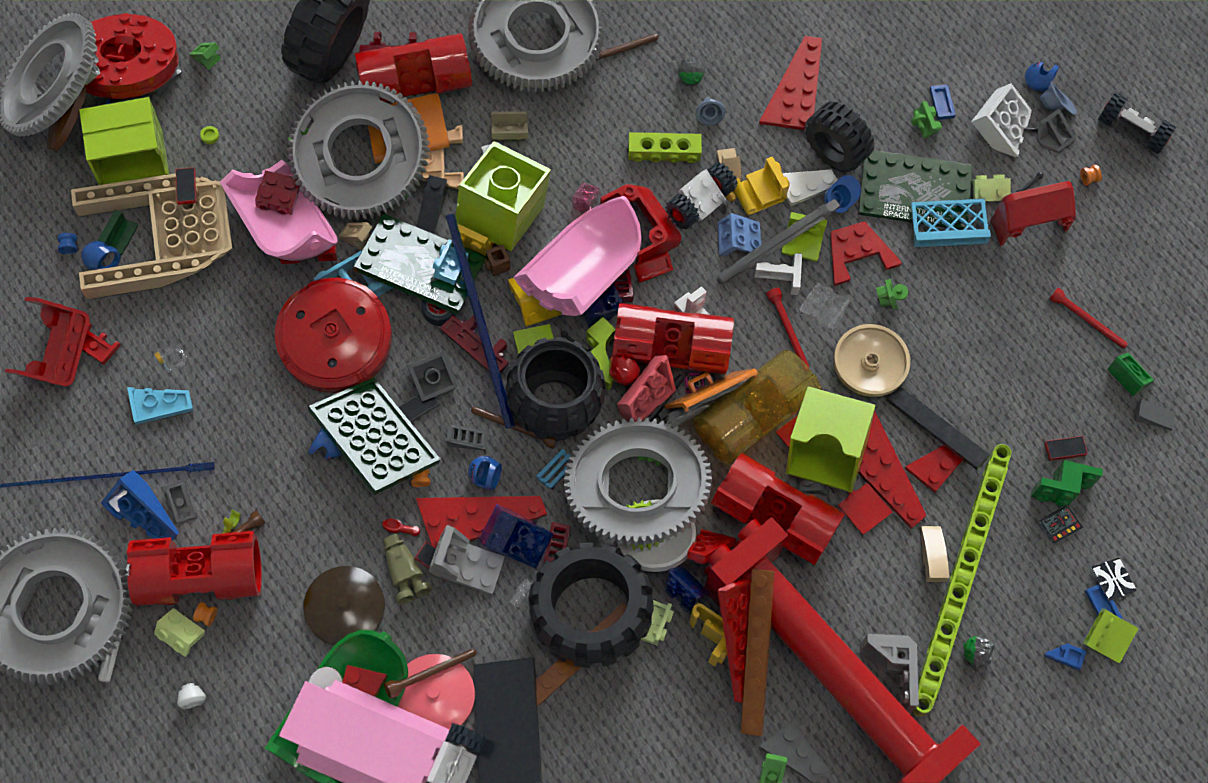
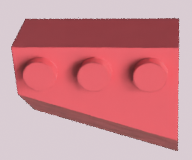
[617,355,676,422]

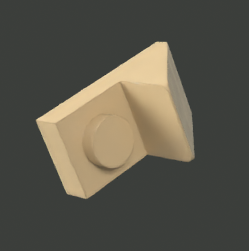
[716,148,742,181]
[338,222,372,250]

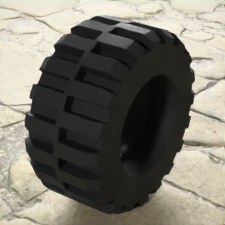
[804,102,875,172]

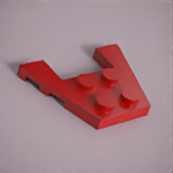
[830,221,902,286]

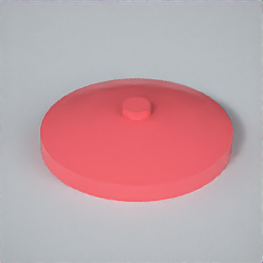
[397,654,475,729]

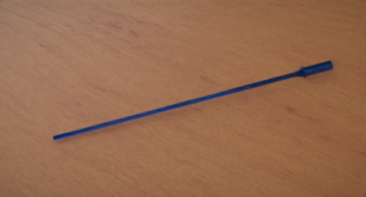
[0,462,215,488]

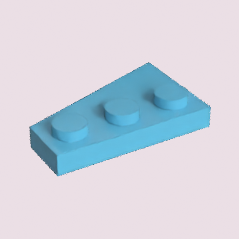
[127,387,194,425]

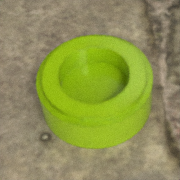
[200,126,219,144]

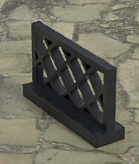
[657,384,740,429]

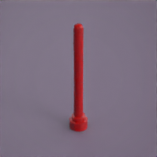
[1049,287,1127,348]
[766,288,809,371]

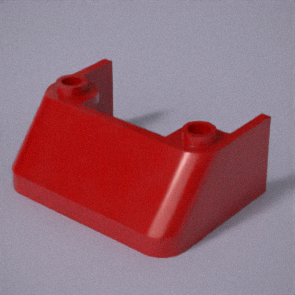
[991,181,1076,246]
[600,184,682,263]
[5,297,90,386]

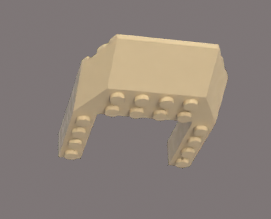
[71,173,233,299]

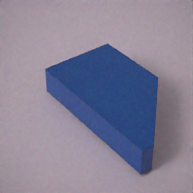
[1044,643,1087,671]

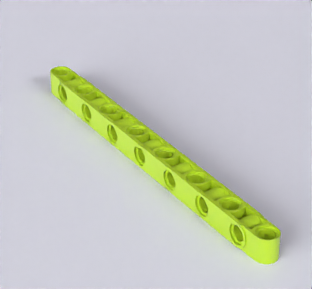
[912,444,1011,717]

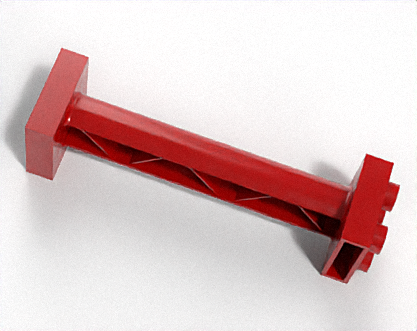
[703,517,981,783]

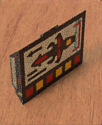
[1039,504,1083,544]

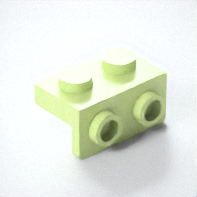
[971,175,1011,201]
[641,600,674,646]
[154,608,205,657]

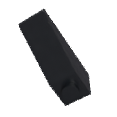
[416,175,448,234]

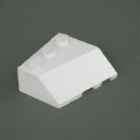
[972,83,1032,157]

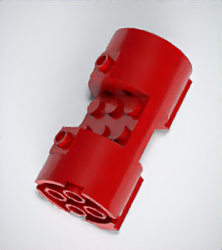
[354,33,472,103]
[612,303,734,375]
[711,453,845,565]
[127,531,262,606]

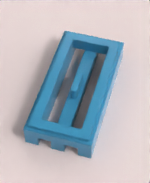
[536,449,571,490]

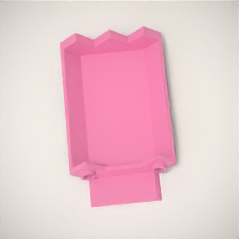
[279,680,449,783]

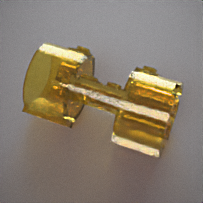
[693,350,822,464]

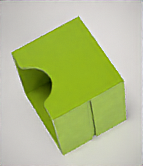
[79,97,169,185]
[455,141,551,251]
[786,386,876,493]

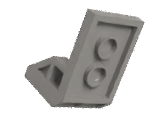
[428,525,505,595]
[861,634,919,714]

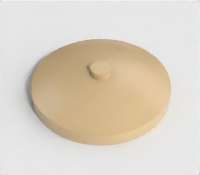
[833,324,910,397]

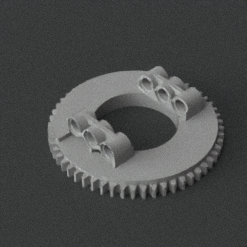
[0,13,100,137]
[564,417,712,547]

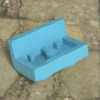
[432,239,469,285]

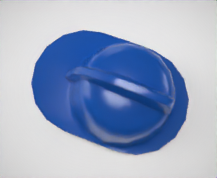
[824,175,861,213]

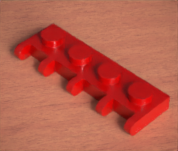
[43,303,121,365]

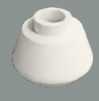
[177,683,206,709]

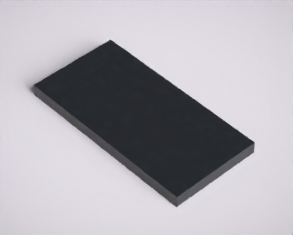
[473,657,542,783]

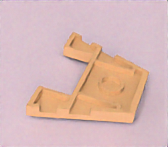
[410,125,464,189]

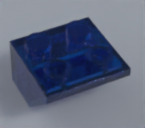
[583,282,623,328]

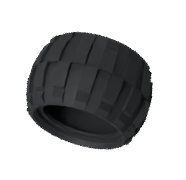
[505,337,606,441]

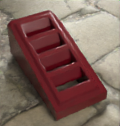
[612,267,634,303]
[543,522,571,563]

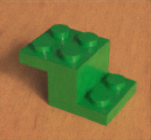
[1031,460,1103,506]

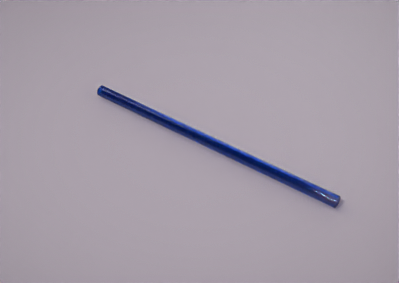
[446,214,515,429]

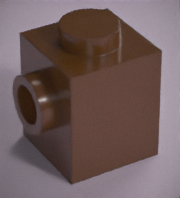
[484,245,511,276]

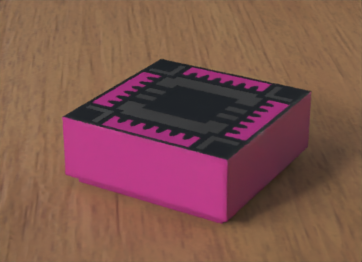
[684,373,705,393]

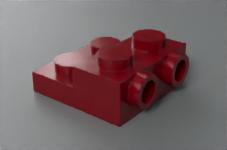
[255,170,301,215]

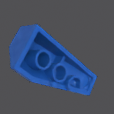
[101,470,179,541]

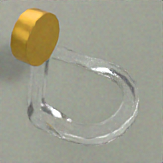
[154,347,187,373]

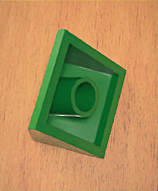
[1107,353,1154,397]

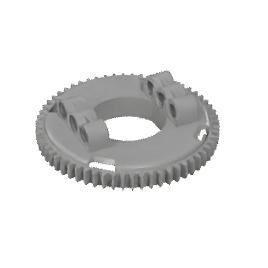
[468,0,605,92]
[287,81,430,220]
[0,528,133,685]

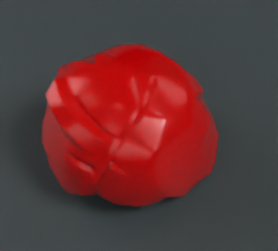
[609,356,640,385]

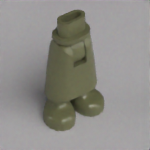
[383,534,433,604]

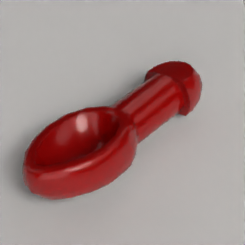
[382,518,420,536]

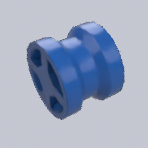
[57,233,77,254]

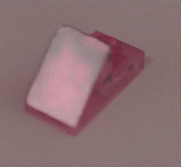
[572,183,600,212]

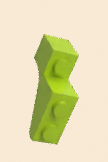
[586,317,616,391]

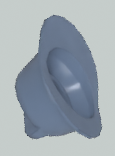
[1040,81,1077,115]

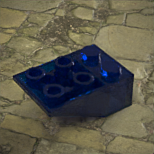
[479,504,554,568]
[664,566,711,613]

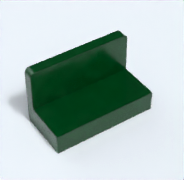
[98,209,138,255]

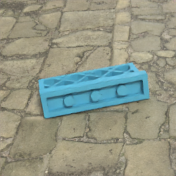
[911,199,991,247]

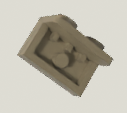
[491,111,528,140]

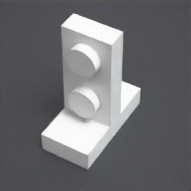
[754,253,802,295]
[674,286,708,314]

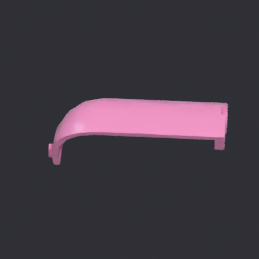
[220,160,337,261]
[513,196,642,316]

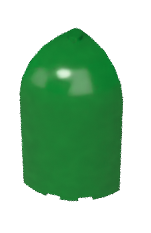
[265,630,408,783]

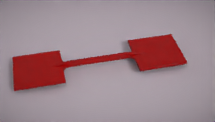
[775,416,893,535]

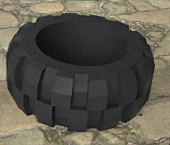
[281,0,370,83]
[528,542,654,668]

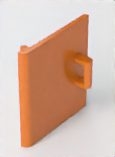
[368,93,450,164]
[664,368,758,412]

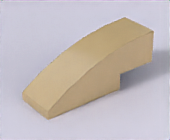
[921,526,949,582]

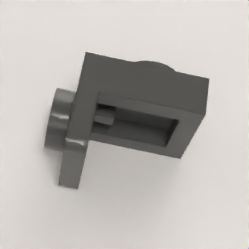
[799,478,831,496]

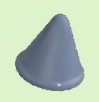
[695,97,726,126]

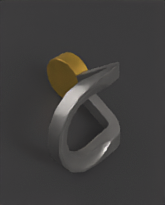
[717,191,737,213]

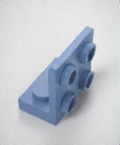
[717,213,761,256]

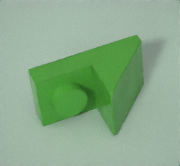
[189,42,221,70]
[759,753,787,783]

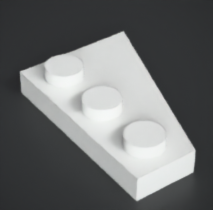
[782,170,837,206]

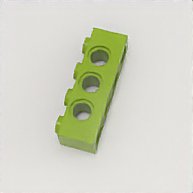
[628,132,702,163]

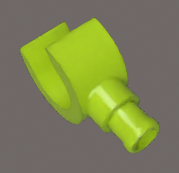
[222,509,241,533]

